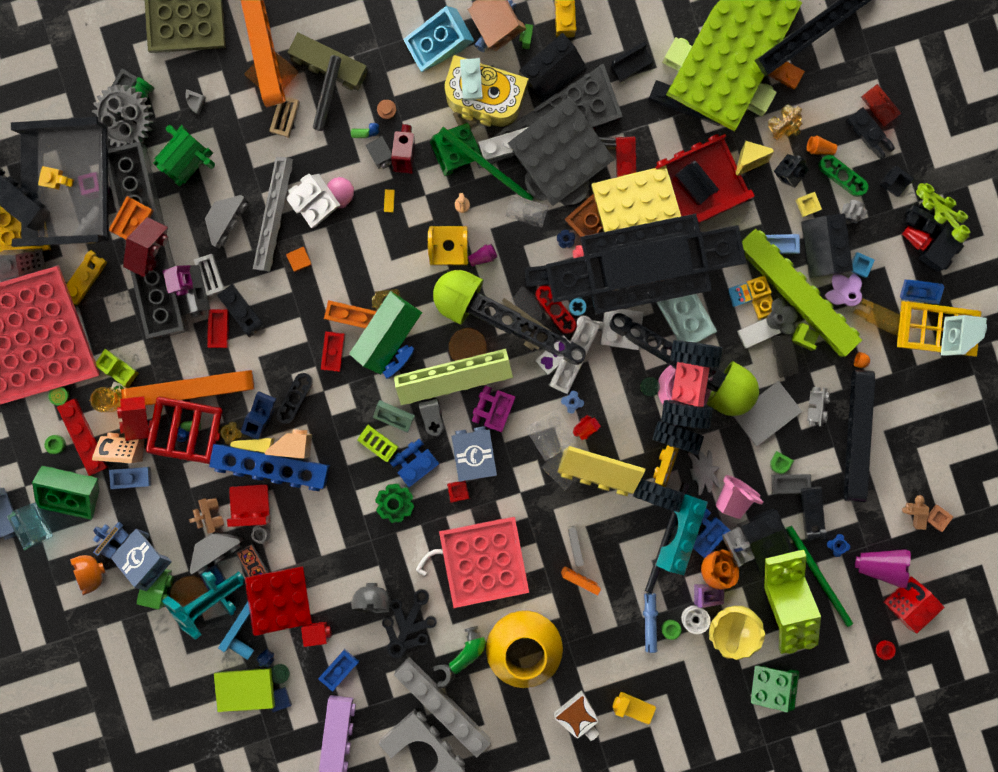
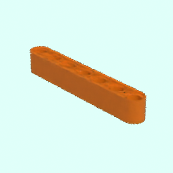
[241,0,286,107]
[121,370,255,406]

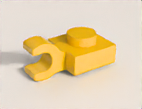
[38,166,74,190]

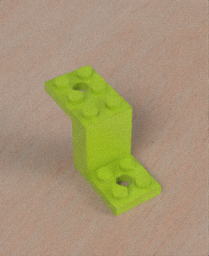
[764,550,821,654]

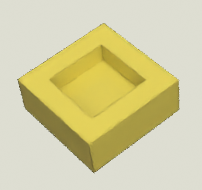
[796,192,822,218]

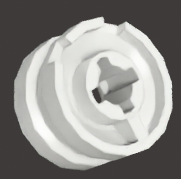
[681,605,710,634]

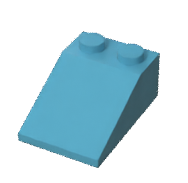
[403,6,474,72]

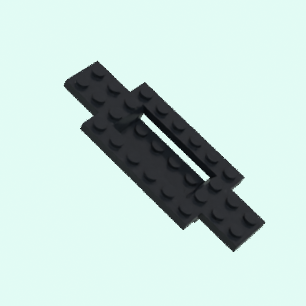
[546,213,746,314]

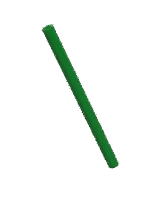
[439,127,534,203]
[786,525,853,627]

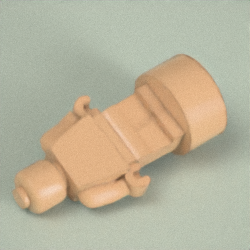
[455,193,470,213]

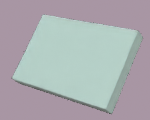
[657,294,717,343]

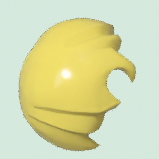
[709,605,765,660]

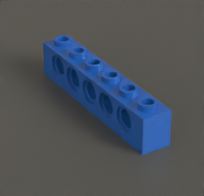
[209,444,330,491]

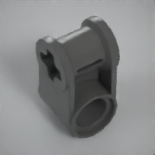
[419,398,444,436]

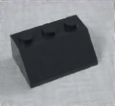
[519,33,587,103]
[801,213,853,278]

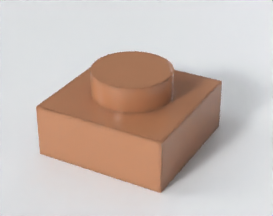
[927,505,953,532]

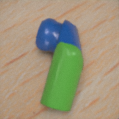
[351,123,379,138]
[177,421,201,442]

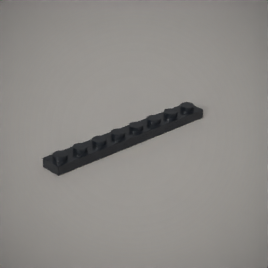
[754,0,871,76]

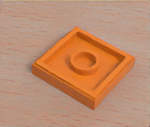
[561,566,601,596]

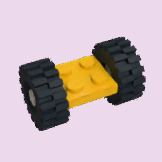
[633,421,704,512]

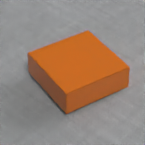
[286,247,312,272]

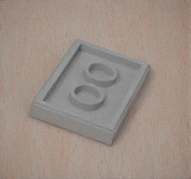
[733,381,802,446]

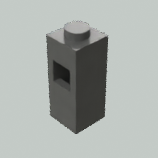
[178,265,210,318]

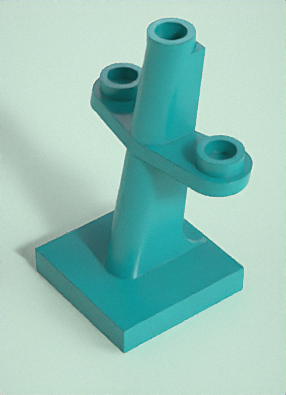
[162,571,245,640]

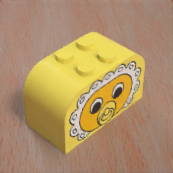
[445,55,528,127]

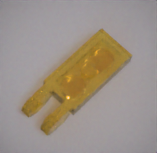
[853,299,900,336]

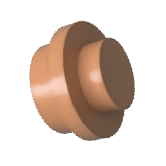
[377,100,396,119]

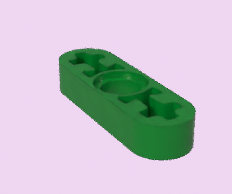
[818,155,868,197]

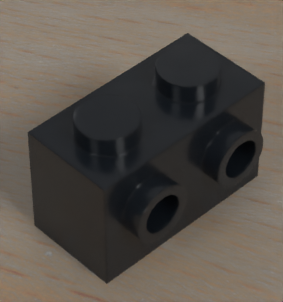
[919,225,964,272]

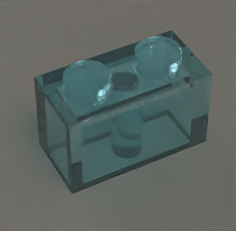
[7,502,53,551]

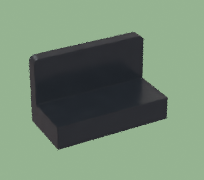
[611,41,654,83]
[675,161,719,205]

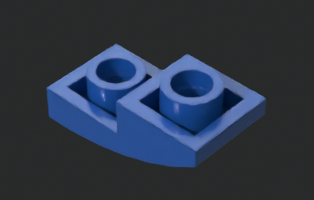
[383,345,415,379]

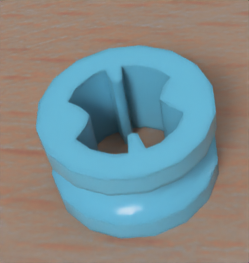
[569,298,586,316]

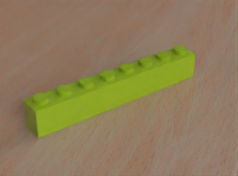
[742,229,862,357]

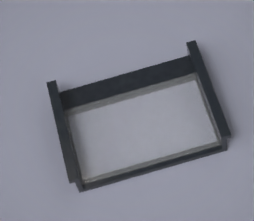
[11,117,109,247]

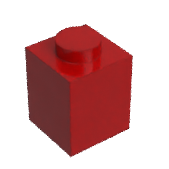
[301,621,332,647]

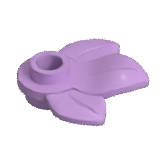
[825,273,862,307]

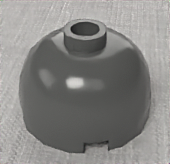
[351,583,390,613]

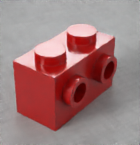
[117,396,149,441]

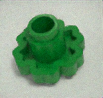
[375,483,414,523]

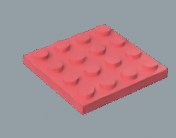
[439,516,529,608]

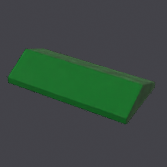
[349,291,423,375]

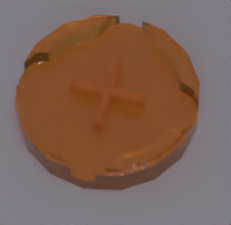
[449,328,487,361]
[170,576,209,607]

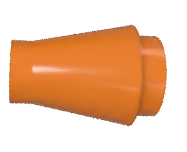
[807,136,837,155]

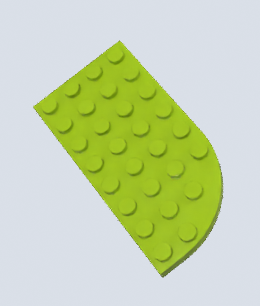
[666,0,802,131]

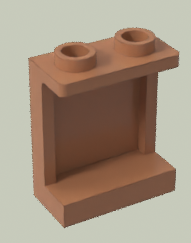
[467,0,526,51]

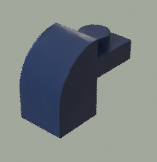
[241,391,276,440]

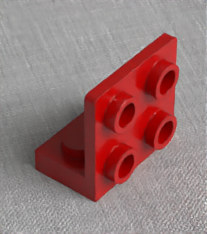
[227,484,270,527]

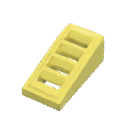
[230,438,274,453]

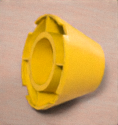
[486,610,563,688]

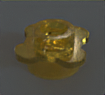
[220,422,242,444]

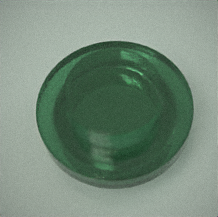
[640,377,660,396]
[271,664,290,684]

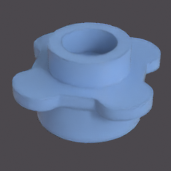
[561,391,584,414]

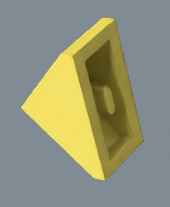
[736,141,774,176]

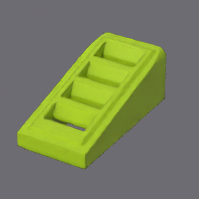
[357,425,399,462]

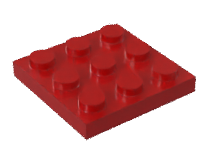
[244,566,312,636]

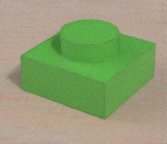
[519,24,533,49]

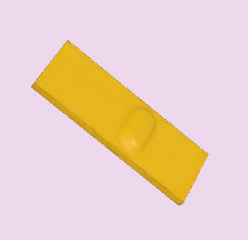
[384,189,395,212]

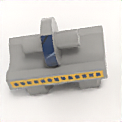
[722,527,754,567]

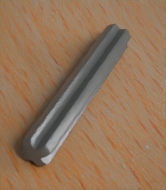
[313,55,342,131]

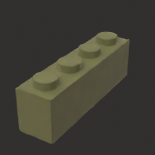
[287,32,368,91]

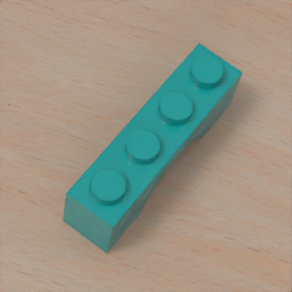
[656,494,708,575]

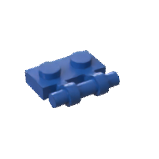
[389,438,439,487]
[693,509,731,558]

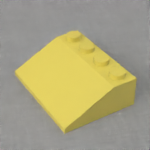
[558,446,645,497]

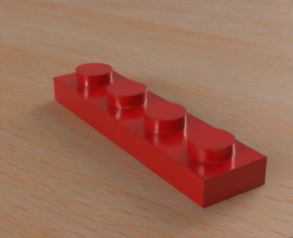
[57,399,109,476]

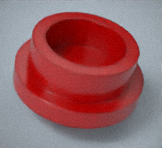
[876,640,896,660]

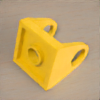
[428,226,468,265]

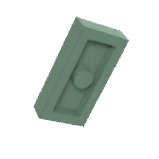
[373,400,415,433]

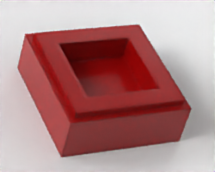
[447,481,470,503]

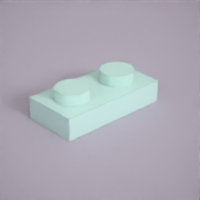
[460,58,483,100]

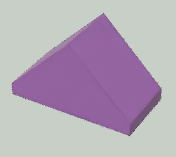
[694,584,724,608]

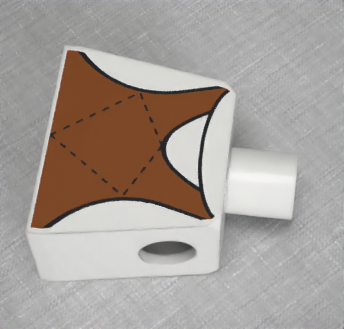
[553,690,599,741]

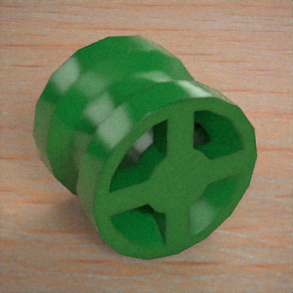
[132,77,155,99]

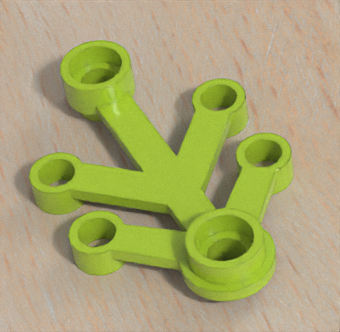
[916,183,970,243]

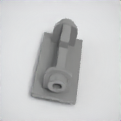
[807,387,830,427]

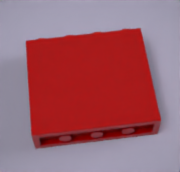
[655,134,755,224]

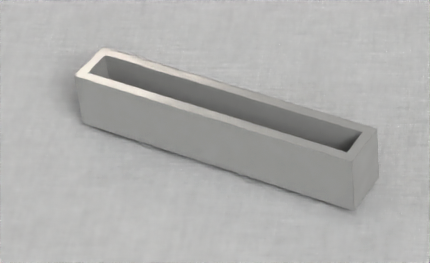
[394,657,490,758]

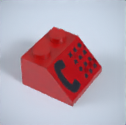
[883,576,945,634]

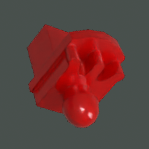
[573,415,601,440]

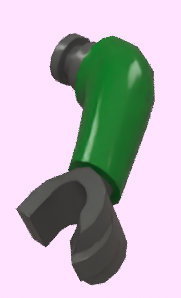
[433,626,486,688]

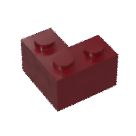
[123,217,169,277]

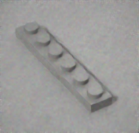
[253,157,293,272]

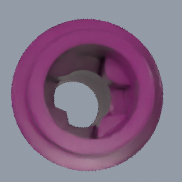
[468,244,498,267]

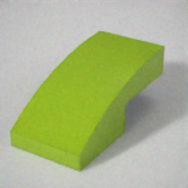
[96,349,139,388]

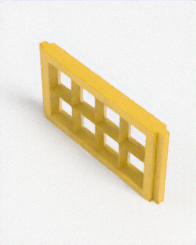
[897,301,981,357]

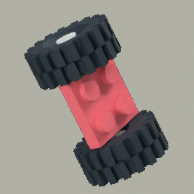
[661,340,723,428]

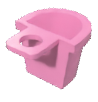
[716,475,763,519]

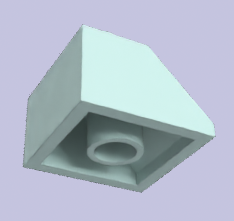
[941,315,987,356]

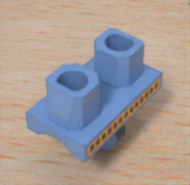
[93,522,129,559]

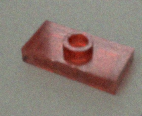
[861,84,901,127]

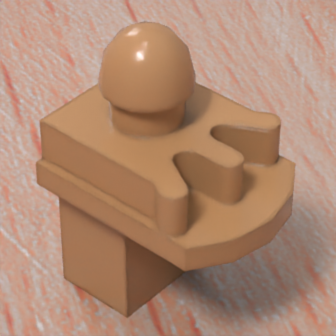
[902,495,929,530]

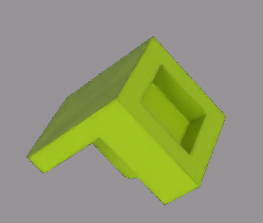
[791,323,819,351]

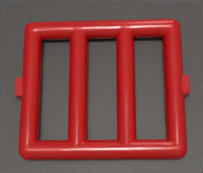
[146,397,222,464]

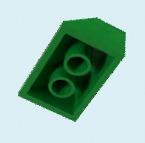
[32,466,99,520]

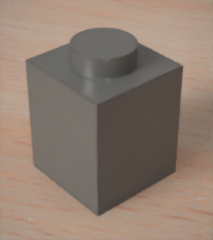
[366,136,392,169]

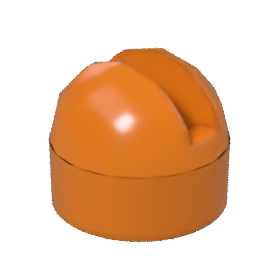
[854,352,870,368]

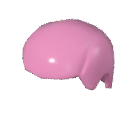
[327,177,354,208]

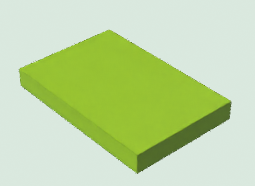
[214,668,275,712]

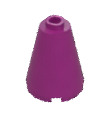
[855,549,911,588]

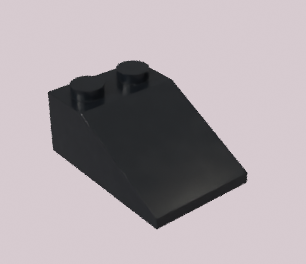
[737,509,793,577]

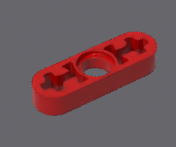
[535,286,576,334]

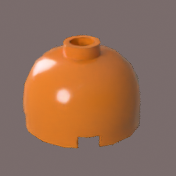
[701,550,739,590]
[70,555,106,595]

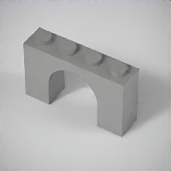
[379,709,465,772]

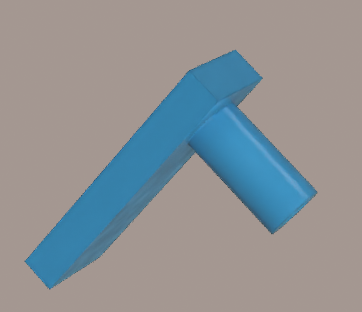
[218,602,254,660]

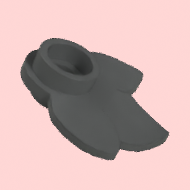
[767,297,798,335]

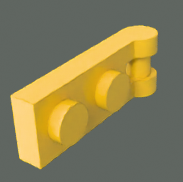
[66,250,107,305]

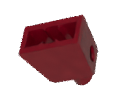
[391,124,415,173]

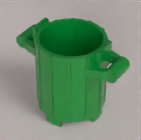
[153,125,215,186]

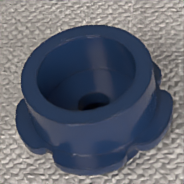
[556,230,575,248]
[256,649,274,667]

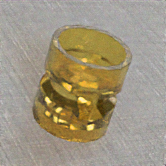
[90,387,122,412]

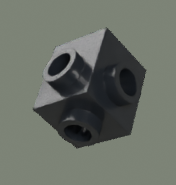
[774,154,809,188]

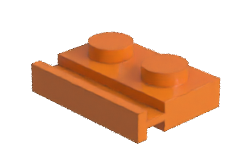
[109,196,154,240]

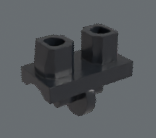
[905,202,943,236]

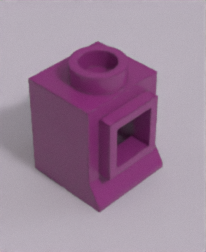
[163,265,193,296]

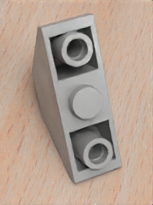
[205,195,248,249]
[190,532,244,574]

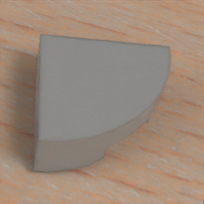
[185,89,206,115]

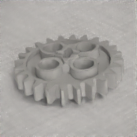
[92,85,154,147]

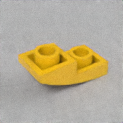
[747,275,773,320]

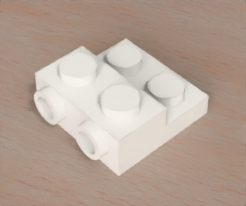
[286,174,340,228]

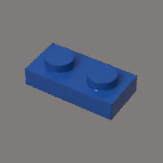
[900,279,944,304]
[318,649,359,692]

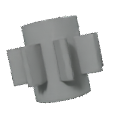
[841,200,867,223]

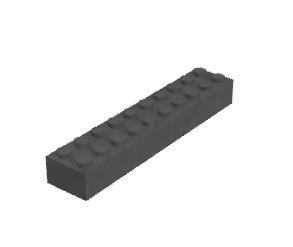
[108,142,189,340]

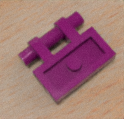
[472,385,515,432]

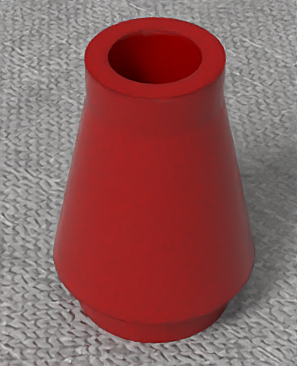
[902,226,932,251]

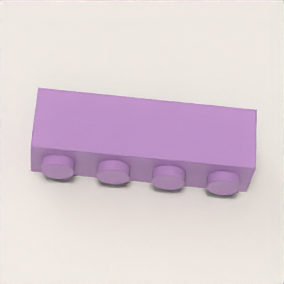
[319,695,356,772]

